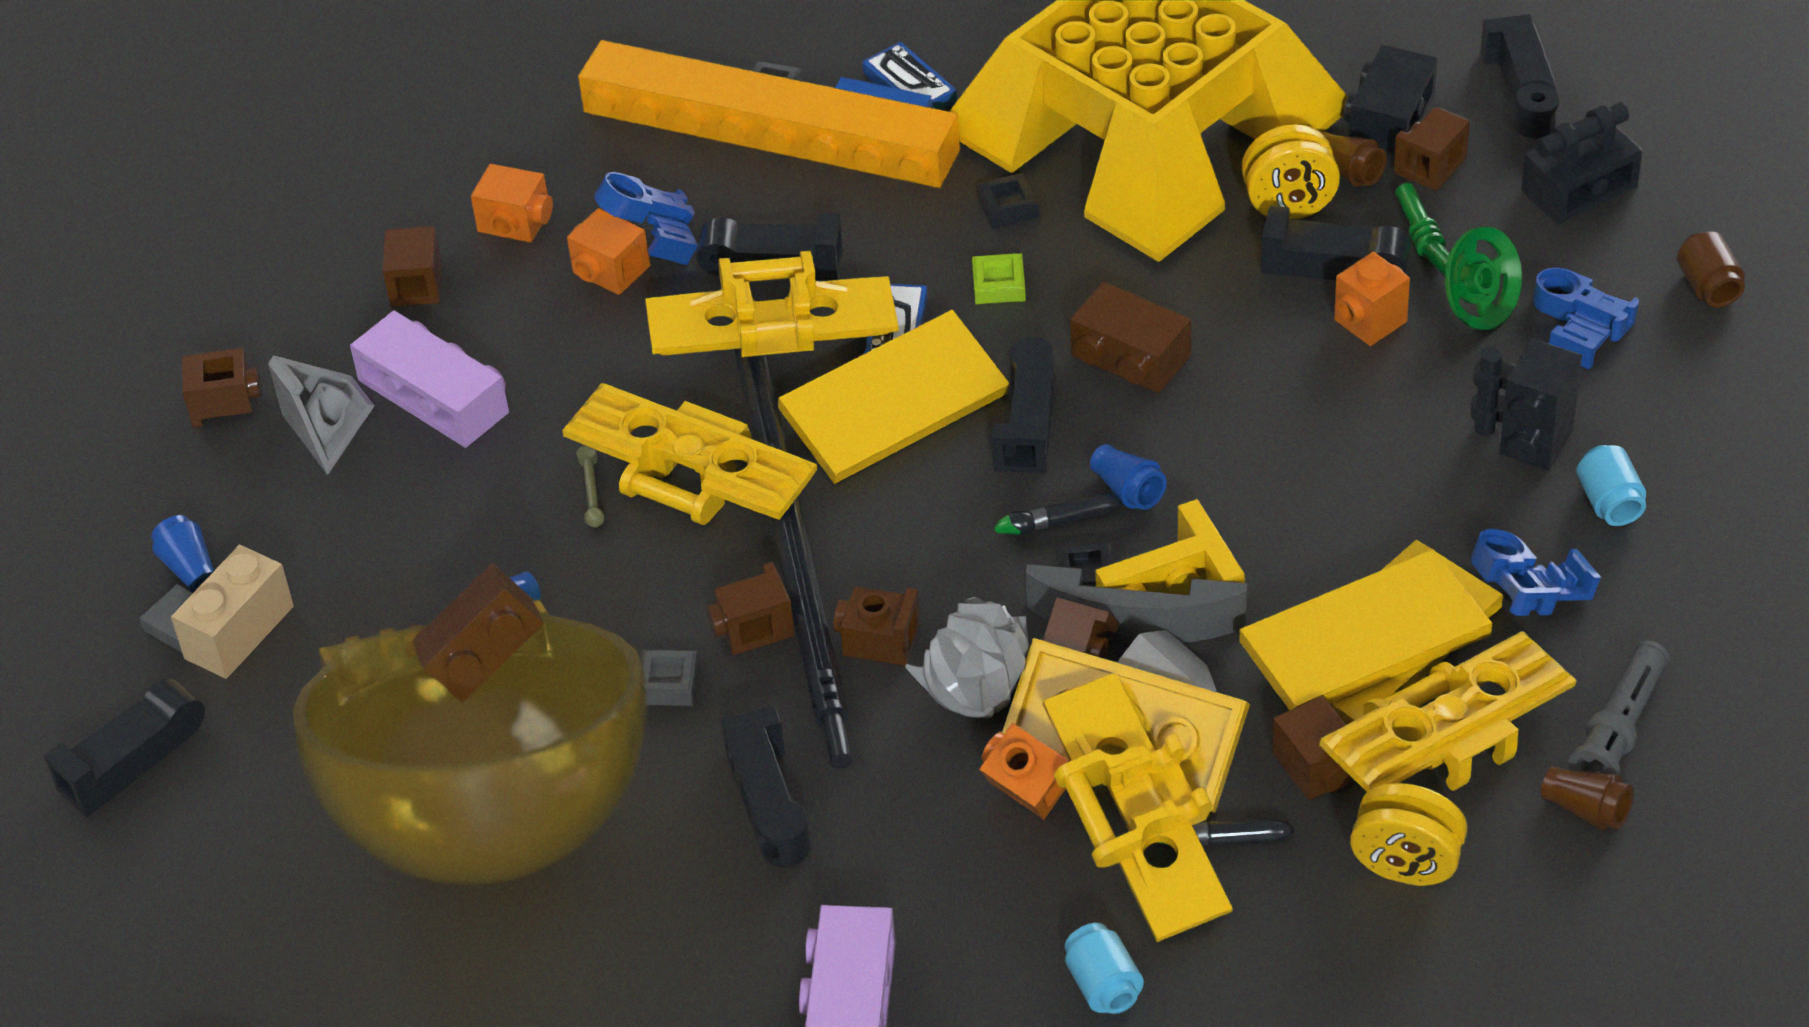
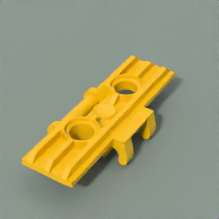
[645,251,899,357]
[562,383,817,525]
[1319,631,1577,792]
[1043,672,1233,942]

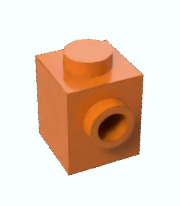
[471,164,553,243]
[567,208,650,295]
[1334,251,1410,347]
[979,722,1069,820]

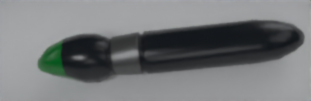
[994,494,1122,535]
[1157,819,1294,846]

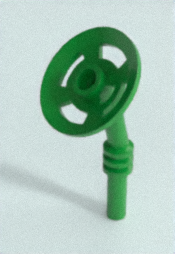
[1395,183,1522,330]

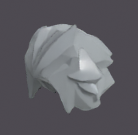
[905,597,1030,719]

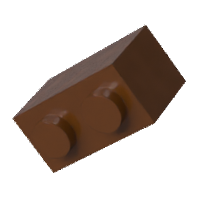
[1070,282,1191,394]
[412,563,544,703]

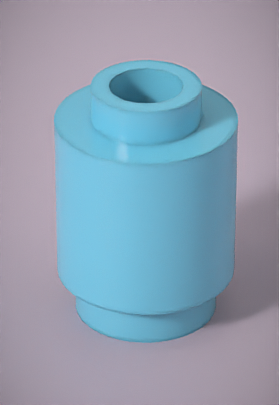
[1576,445,1646,526]
[1065,923,1144,1014]

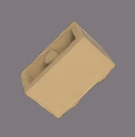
[171,544,294,679]

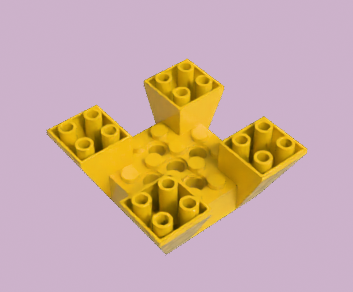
[949,0,1348,262]

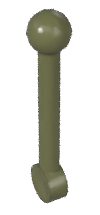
[576,445,605,528]

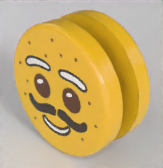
[1242,125,1340,220]
[1350,783,1467,886]

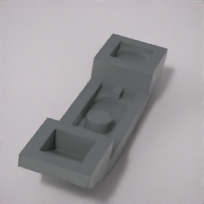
[1025,564,1247,643]

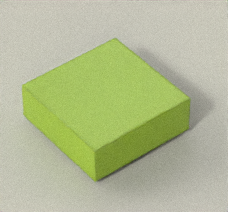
[972,253,1026,304]

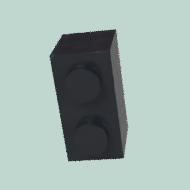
[1343,45,1437,153]

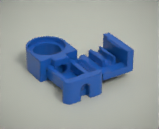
[594,172,698,265]
[1533,267,1639,369]
[1471,528,1601,616]

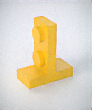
[1095,499,1245,595]

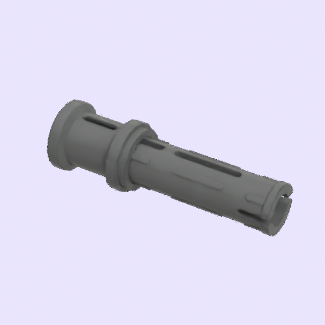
[1568,640,1670,775]

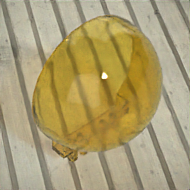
[293,600,648,886]

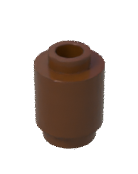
[1677,232,1745,308]

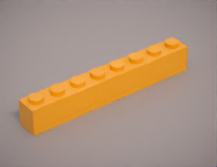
[578,40,960,188]

